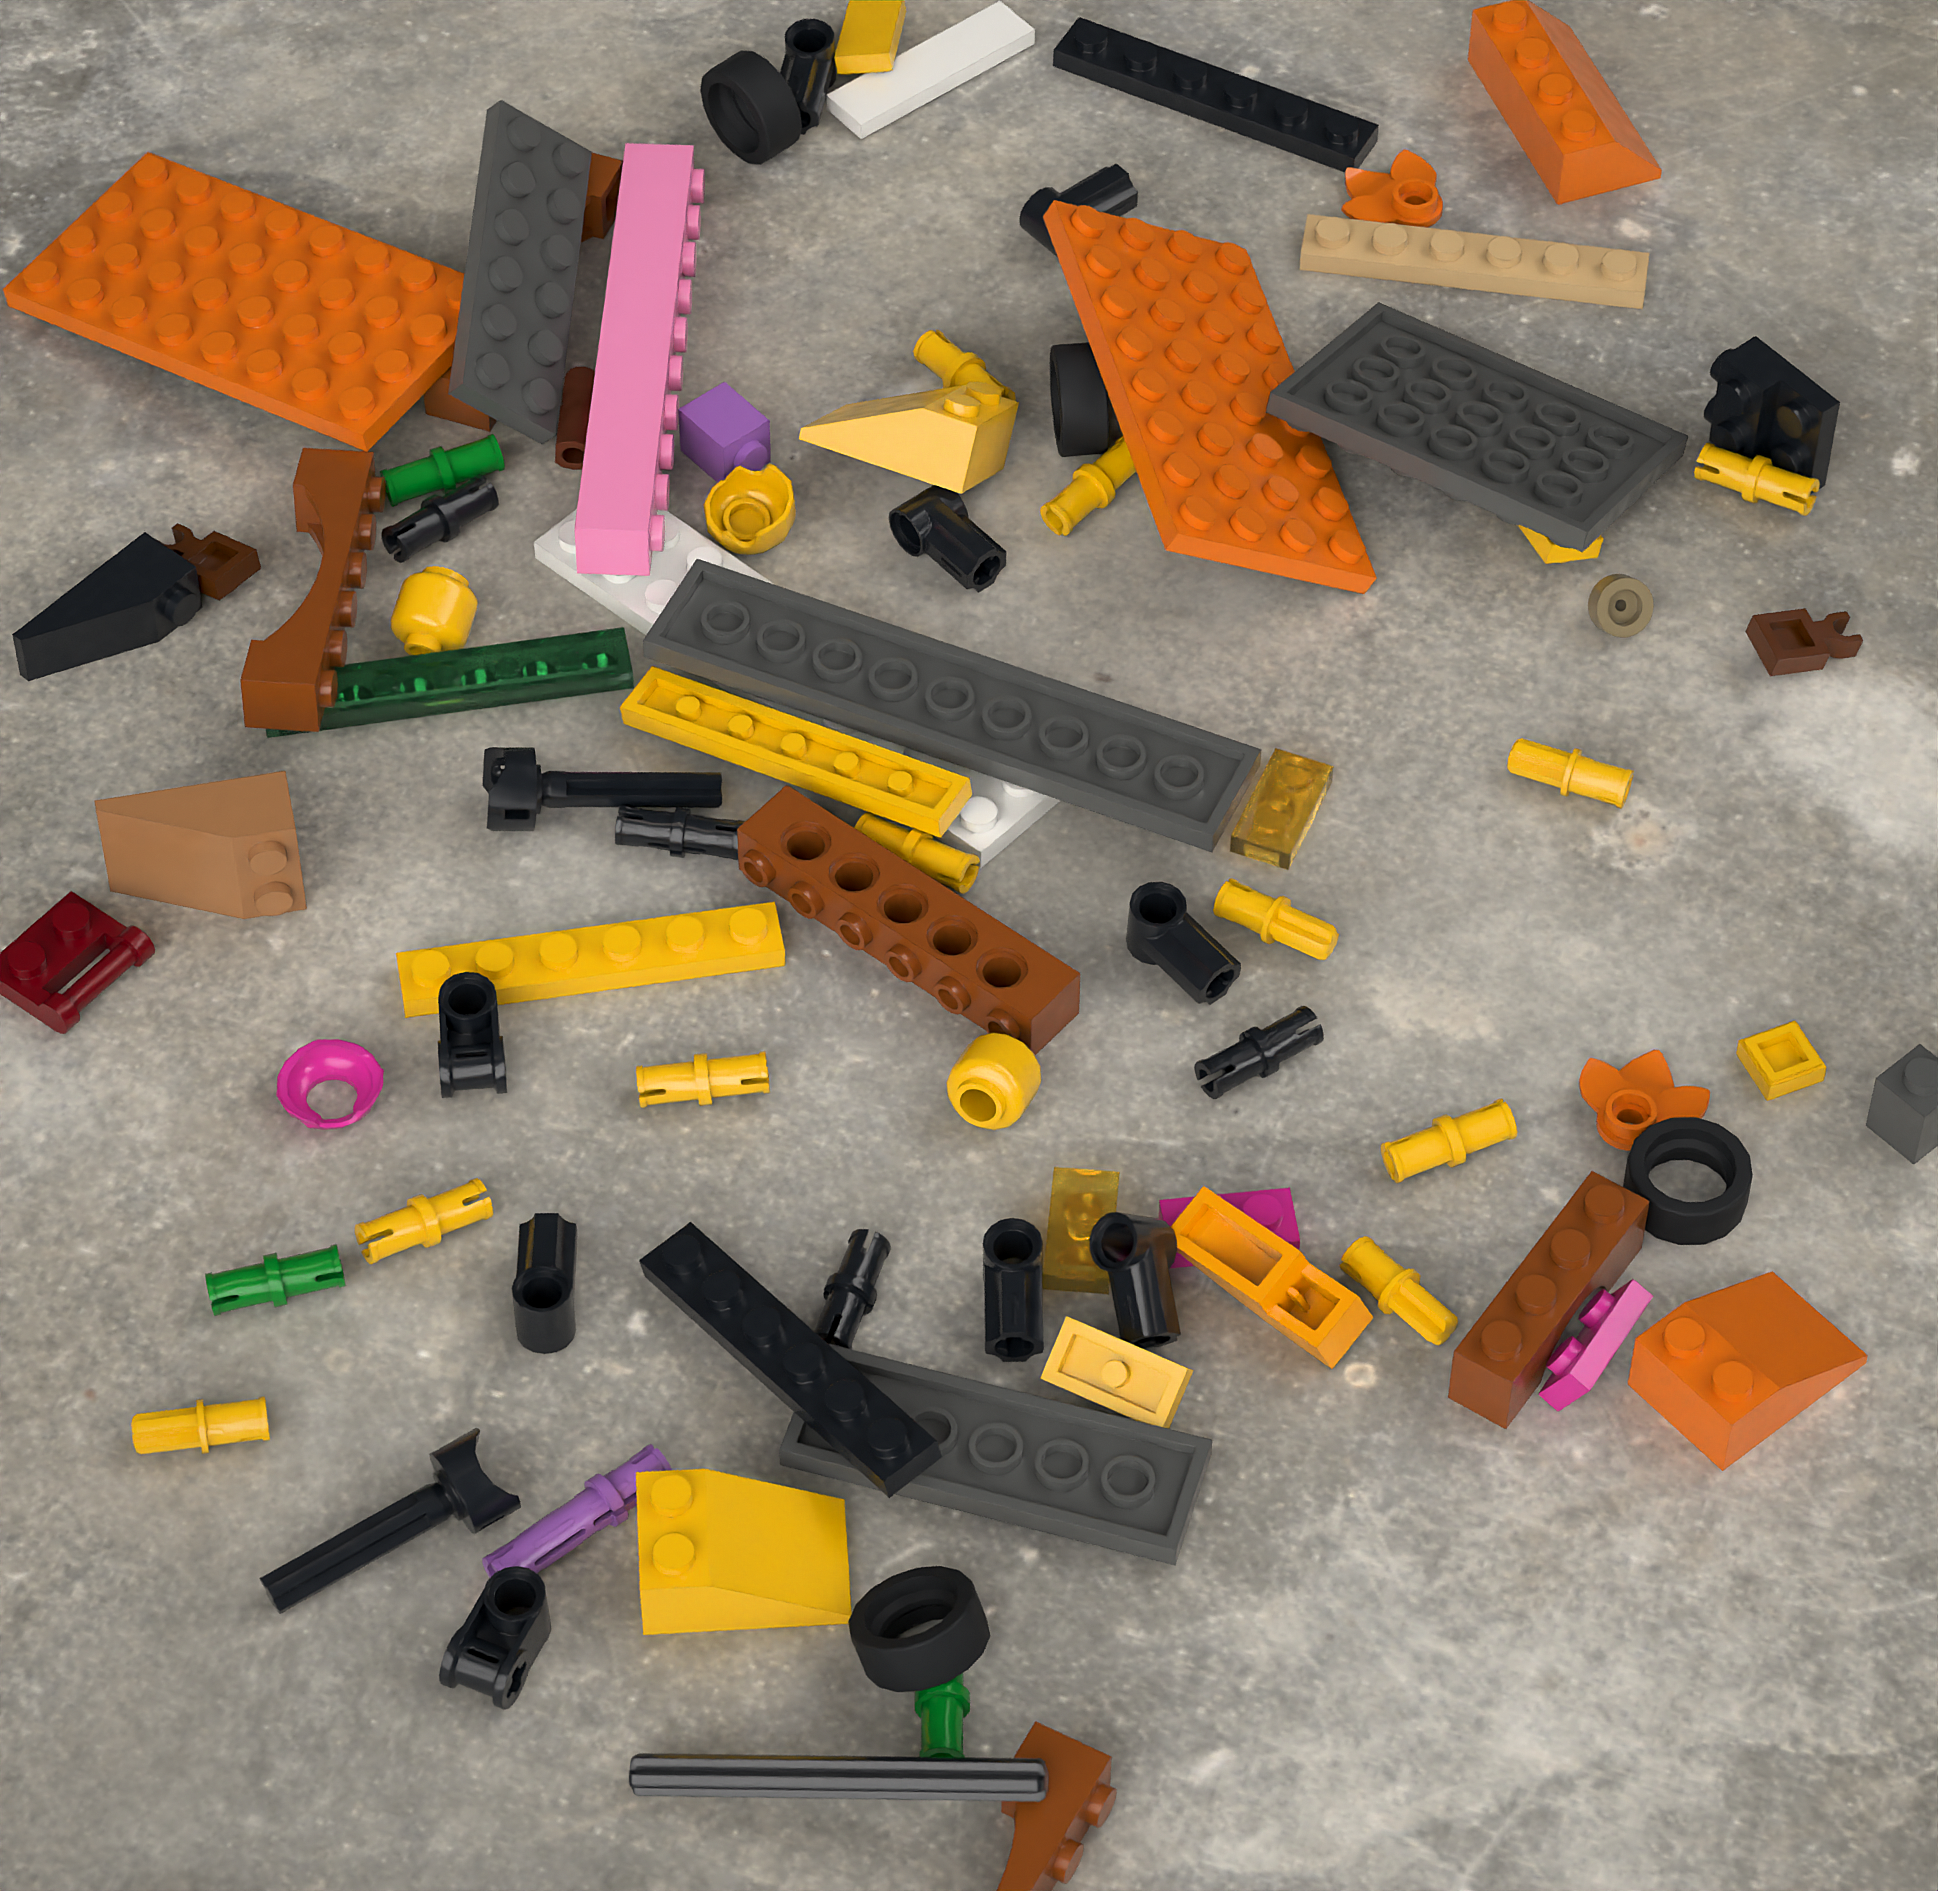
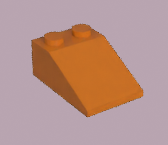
[1628,1271,1868,1471]

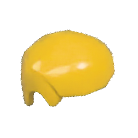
[703,463,796,555]

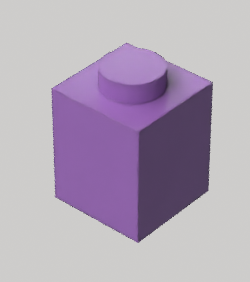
[678,382,771,483]

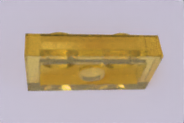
[1230,748,1334,870]
[1043,1167,1120,1295]

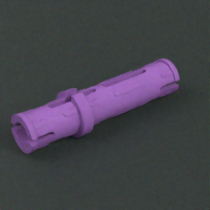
[482,1444,672,1578]

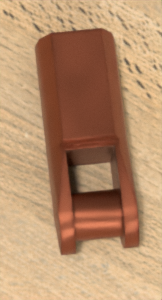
[555,366,595,470]

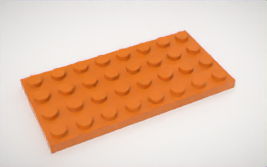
[3,152,465,452]
[1043,200,1377,594]

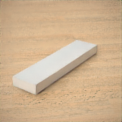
[826,1,1035,139]

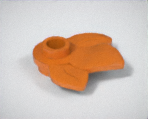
[1341,149,1443,228]
[1579,1050,1710,1151]

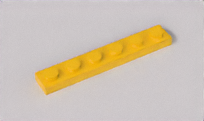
[620,666,972,838]
[396,902,785,1018]

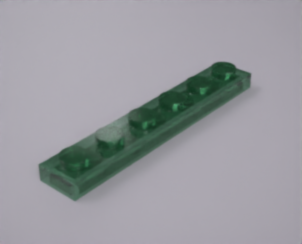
[266,627,634,738]

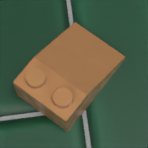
[94,771,307,919]

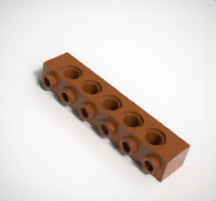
[737,785,1080,1055]

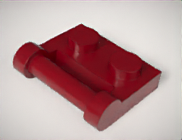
[0,891,155,1034]

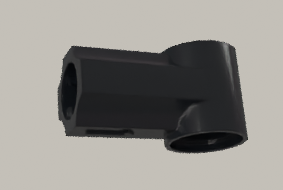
[780,19,836,135]
[1019,164,1138,257]
[888,485,1006,593]
[1126,882,1241,1005]
[1089,1212,1181,1349]
[512,1213,578,1354]
[983,1218,1044,1362]

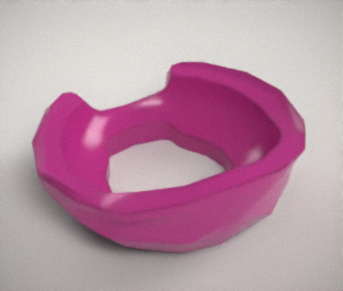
[276,1039,384,1130]

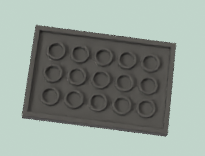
[1266,302,1688,552]

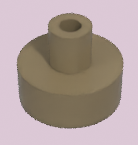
[1588,574,1654,638]

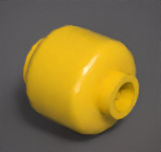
[390,566,478,661]
[946,1033,1041,1130]

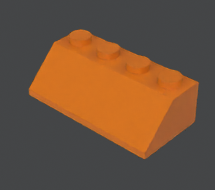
[1468,0,1662,205]

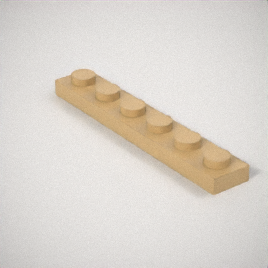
[1299,214,1650,309]

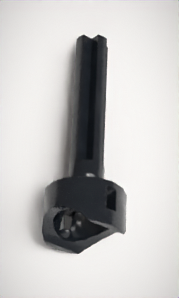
[482,747,722,831]
[259,1428,521,1614]

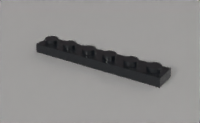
[1053,17,1379,172]
[639,1222,942,1498]

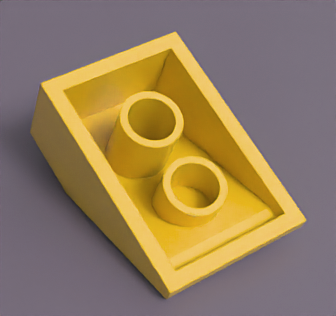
[799,382,1019,494]
[636,1469,852,1635]

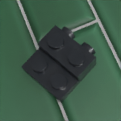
[1703,336,1840,495]

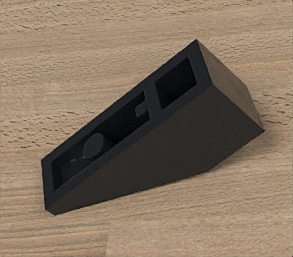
[12,532,202,681]

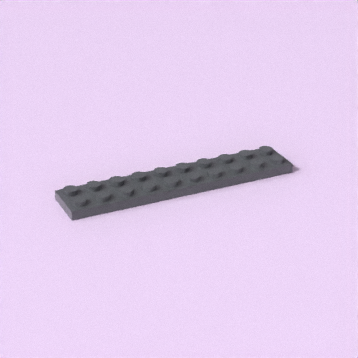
[643,559,1261,852]

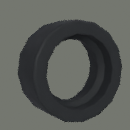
[700,50,802,165]
[1050,342,1109,457]
[1623,1117,1753,1245]
[848,1566,990,1693]

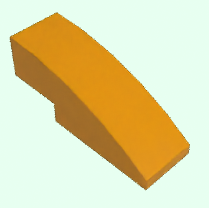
[1171,1186,1374,1369]

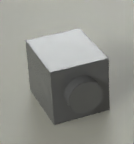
[1866,1044,1938,1164]

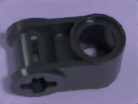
[438,972,507,1098]
[439,1566,551,1710]

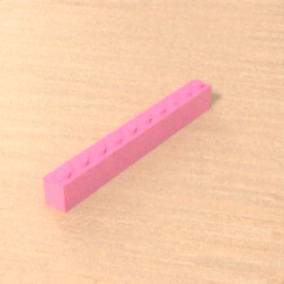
[574,143,705,576]

